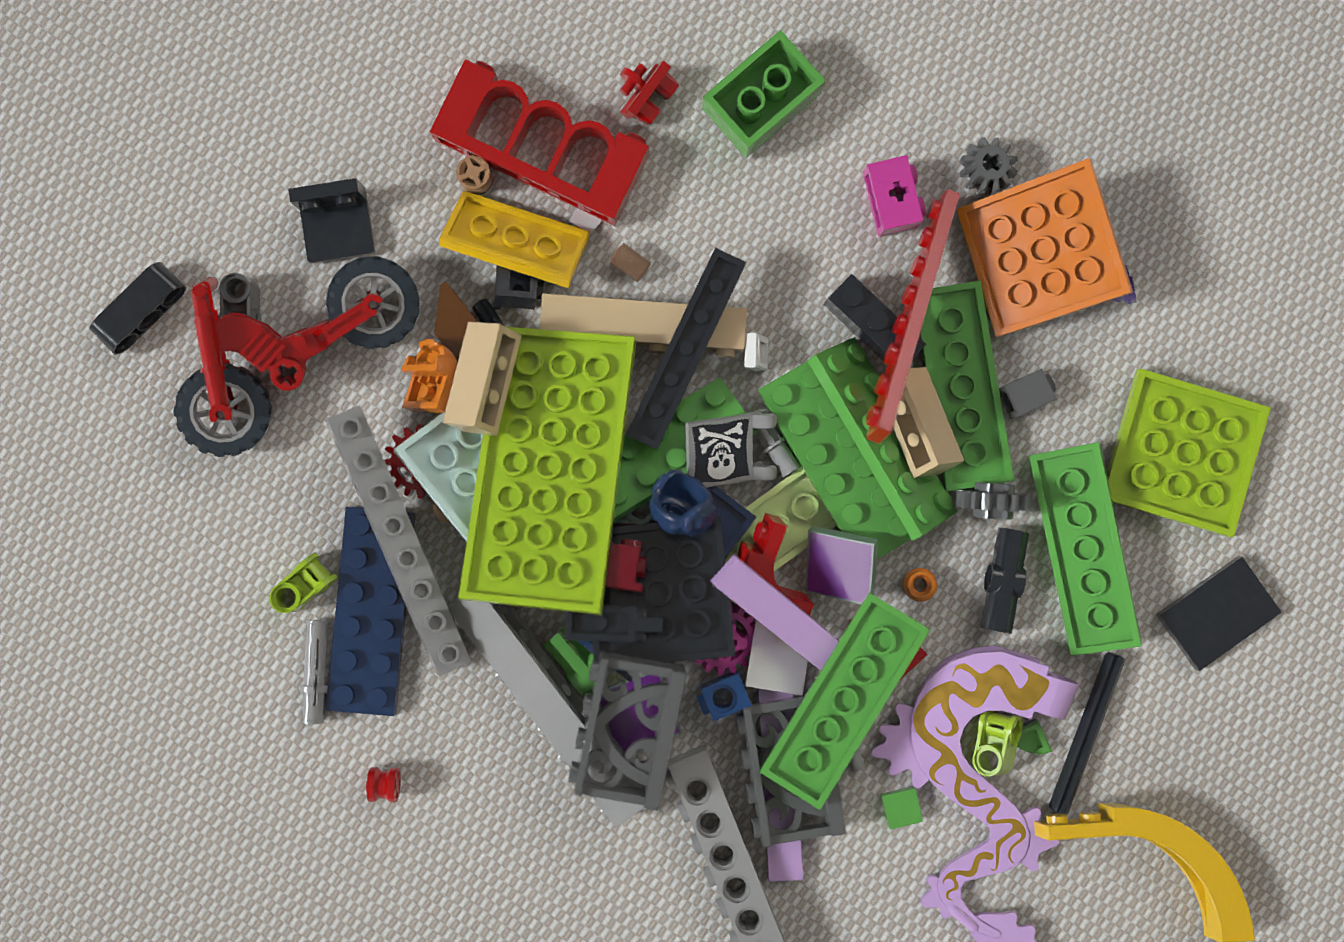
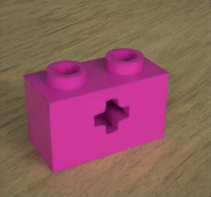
[863,155,926,237]

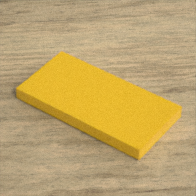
[439,190,590,288]

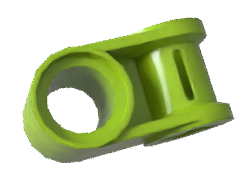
[269,552,338,613]
[973,711,1023,776]

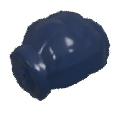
[650,469,717,536]

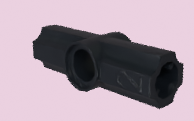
[980,528,1029,634]

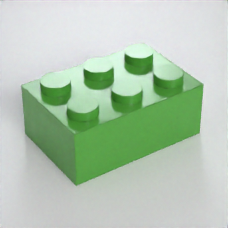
[702,30,826,158]

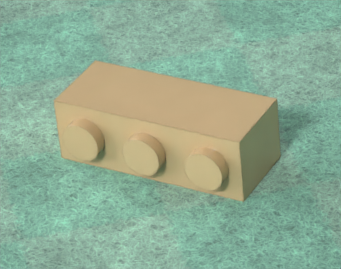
[443,322,522,436]
[893,367,964,478]

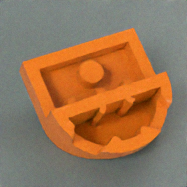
[401,339,458,413]

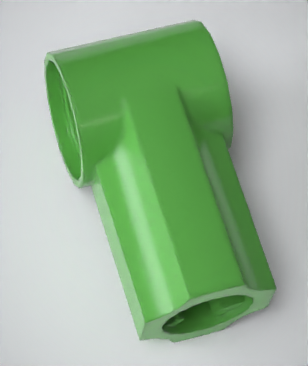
[543,627,611,697]

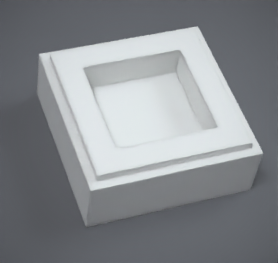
[744,333,769,371]

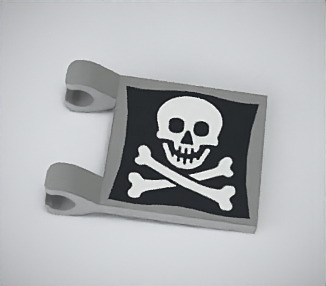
[686,409,777,487]

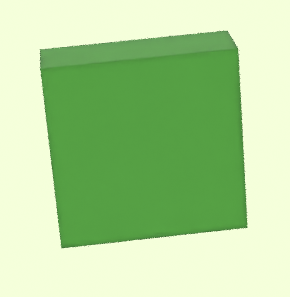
[880,786,923,830]

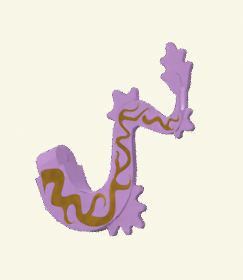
[871,645,1080,942]

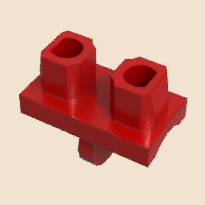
[620,60,679,125]

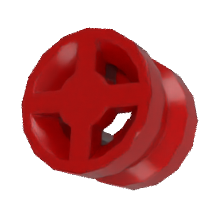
[366,767,401,803]

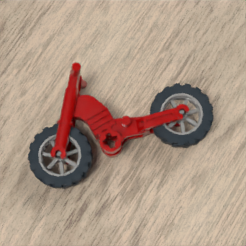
[174,256,420,457]

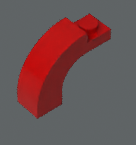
[738,513,814,616]

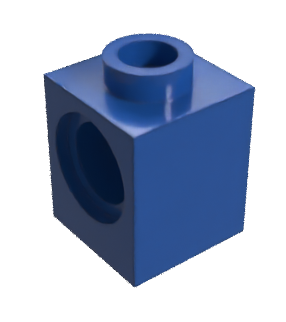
[696,670,752,722]

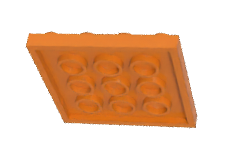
[957,158,1133,337]

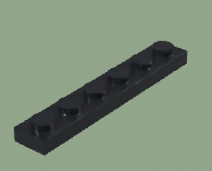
[626,247,747,450]

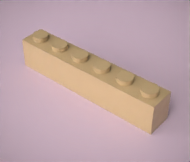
[539,294,747,358]

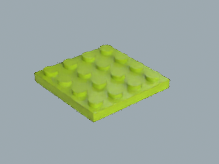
[1106,368,1271,538]

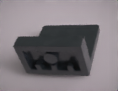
[288,178,375,264]

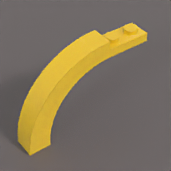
[1034,803,1255,942]

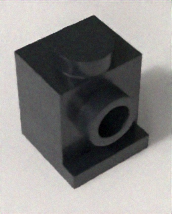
[494,265,544,310]

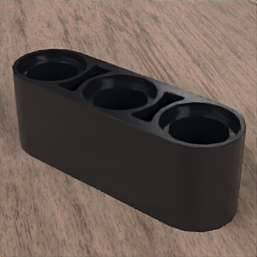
[89,262,186,355]

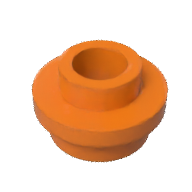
[903,568,937,602]

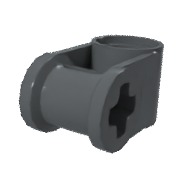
[219,272,262,321]

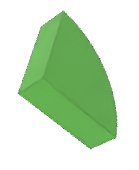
[1017,719,1052,754]

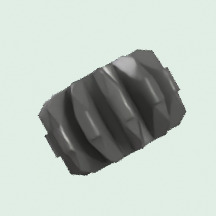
[959,137,1018,196]

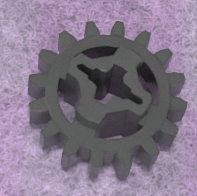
[956,482,1033,520]

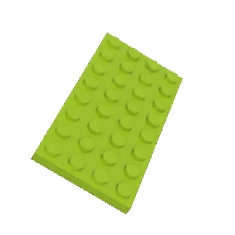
[459,327,636,615]

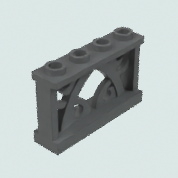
[568,650,687,811]
[735,694,846,847]

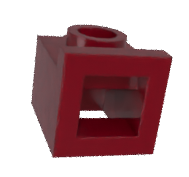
[605,539,647,594]

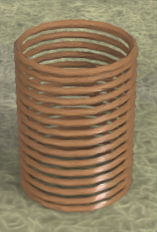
[610,243,651,282]

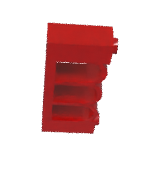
[429,59,650,226]

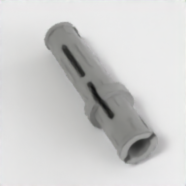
[300,620,328,725]

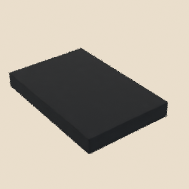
[1156,556,1282,671]

